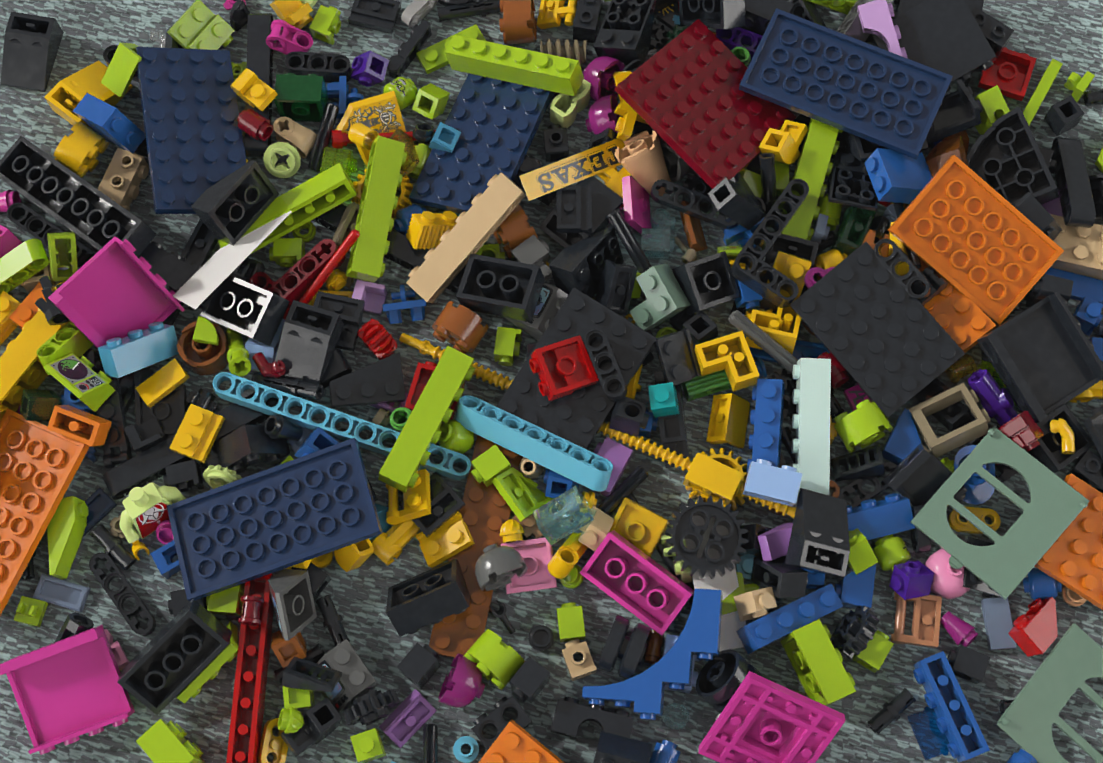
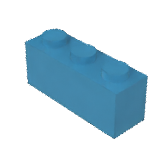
[98,321,179,378]

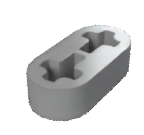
[401,0,438,27]

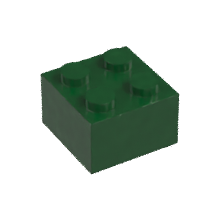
[274,73,329,122]

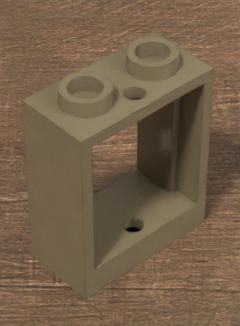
[909,382,991,457]

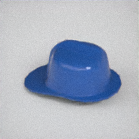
[954,445,995,505]

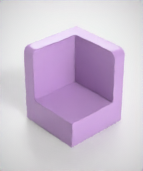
[352,279,387,315]

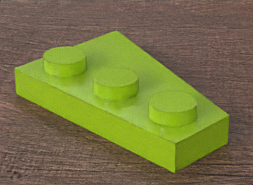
[176,621,238,704]

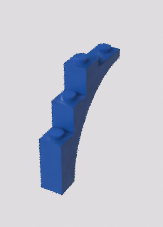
[582,588,723,720]

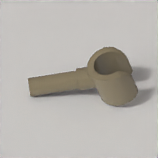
[673,236,697,264]

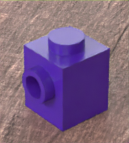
[889,560,934,600]

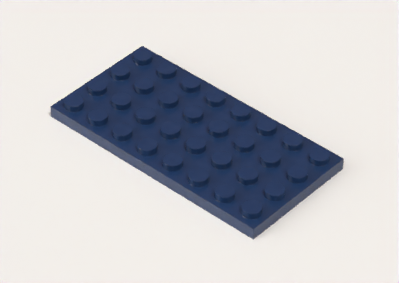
[739,8,953,160]
[135,47,247,214]
[409,74,554,214]
[167,438,383,601]

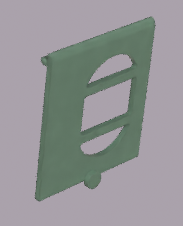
[911,427,1089,600]
[997,623,1103,763]

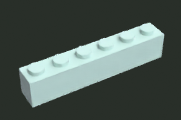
[791,358,831,507]

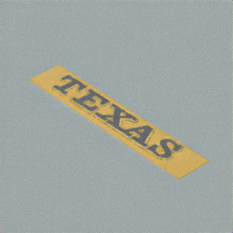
[519,139,626,201]

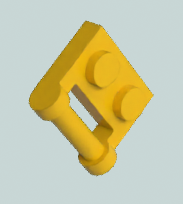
[385,468,431,525]

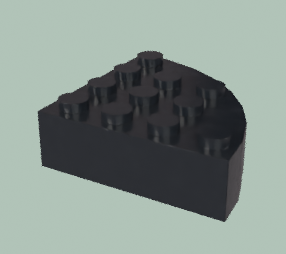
[967,106,1059,205]

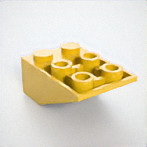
[44,60,133,129]

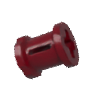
[238,596,264,626]

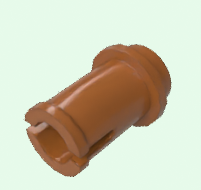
[643,630,664,664]

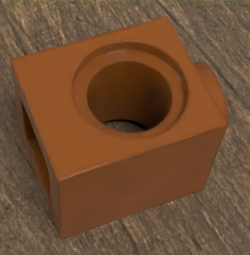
[271,630,307,668]

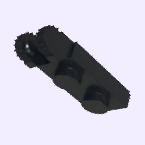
[387,19,432,79]

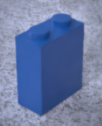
[73,93,146,154]
[864,148,932,204]

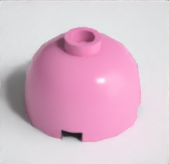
[924,549,970,599]

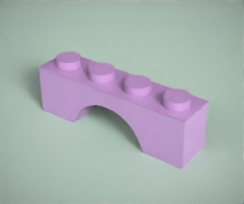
[857,0,908,59]

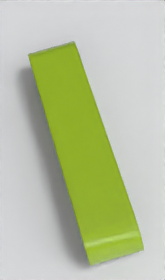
[0,239,50,294]
[37,321,94,376]

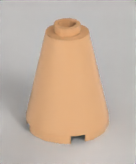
[614,131,671,196]

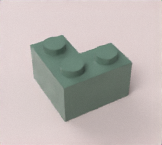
[629,263,690,331]

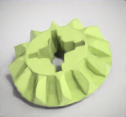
[263,141,301,178]
[203,464,242,489]

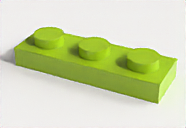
[416,24,486,74]

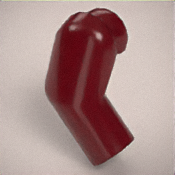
[252,352,285,378]

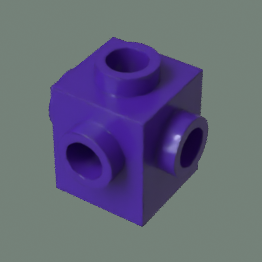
[351,50,389,87]

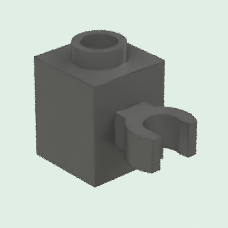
[511,235,552,283]

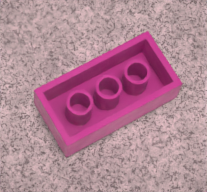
[580,531,694,636]

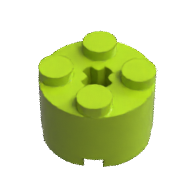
[834,399,893,453]
[463,629,525,691]

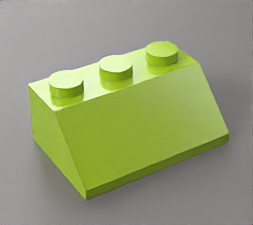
[780,619,856,706]

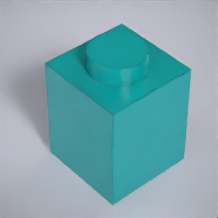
[648,382,679,418]

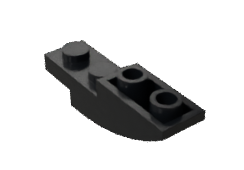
[654,370,690,468]

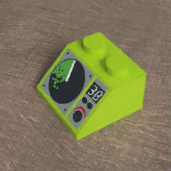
[43,353,115,412]

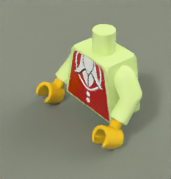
[119,482,186,560]

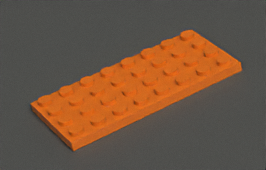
[0,408,90,616]

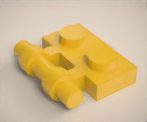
[536,0,578,29]

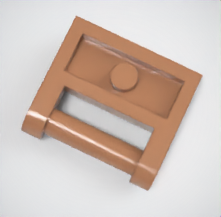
[891,592,942,648]

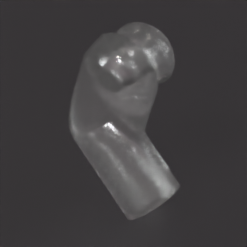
[150,29,166,48]

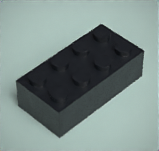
[117,598,232,715]

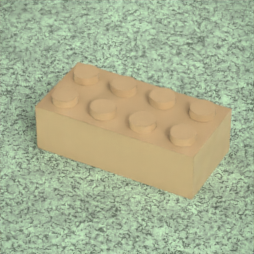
[1050,214,1103,280]

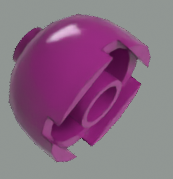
[583,56,626,101]
[585,95,620,134]
[439,653,485,708]

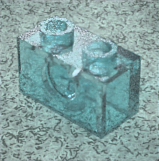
[533,486,594,545]

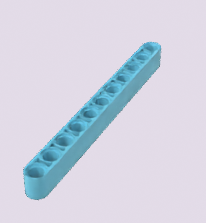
[212,372,471,481]

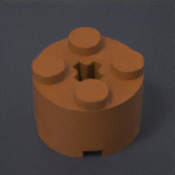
[499,0,537,45]
[493,204,538,260]
[432,301,489,354]
[177,321,229,376]

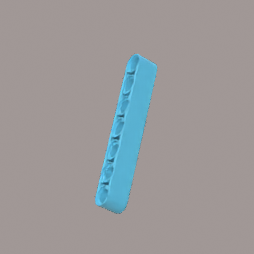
[455,395,613,491]

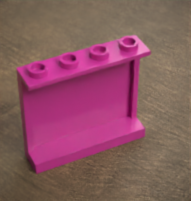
[48,237,185,348]
[0,625,135,755]

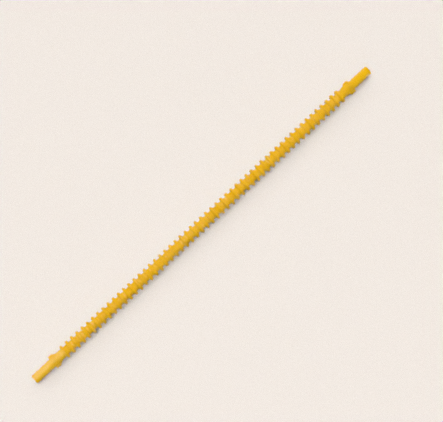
[399,333,796,519]

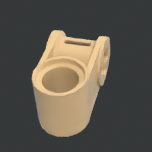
[273,116,317,158]

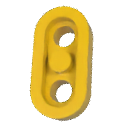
[948,506,1001,534]
[258,718,288,763]

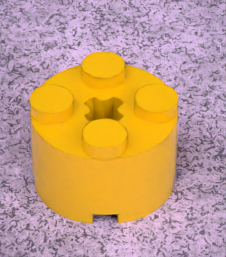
[54,122,109,178]

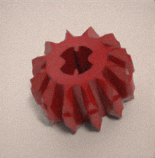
[357,319,398,360]

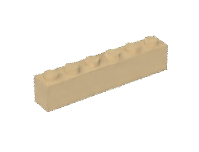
[406,173,526,303]

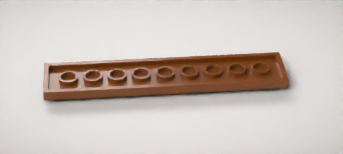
[429,435,523,658]

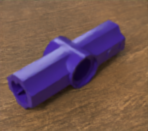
[968,369,1020,426]

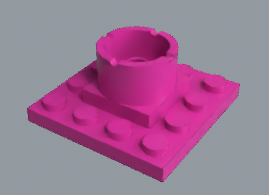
[698,671,845,763]

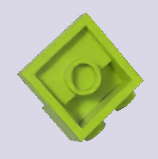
[167,0,235,50]

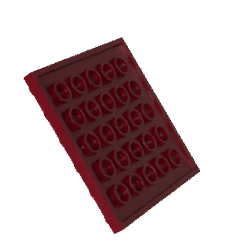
[614,19,797,189]

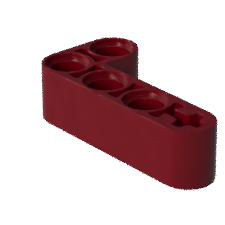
[249,239,345,308]

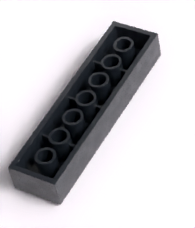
[0,136,156,257]

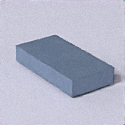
[33,574,91,613]
[980,597,1017,651]

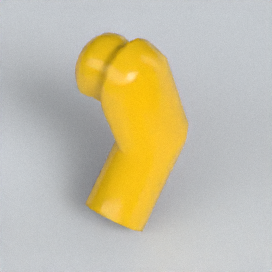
[1050,418,1075,454]

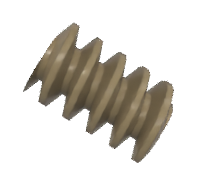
[540,39,587,68]

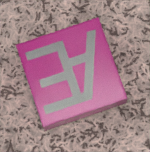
[843,385,872,412]

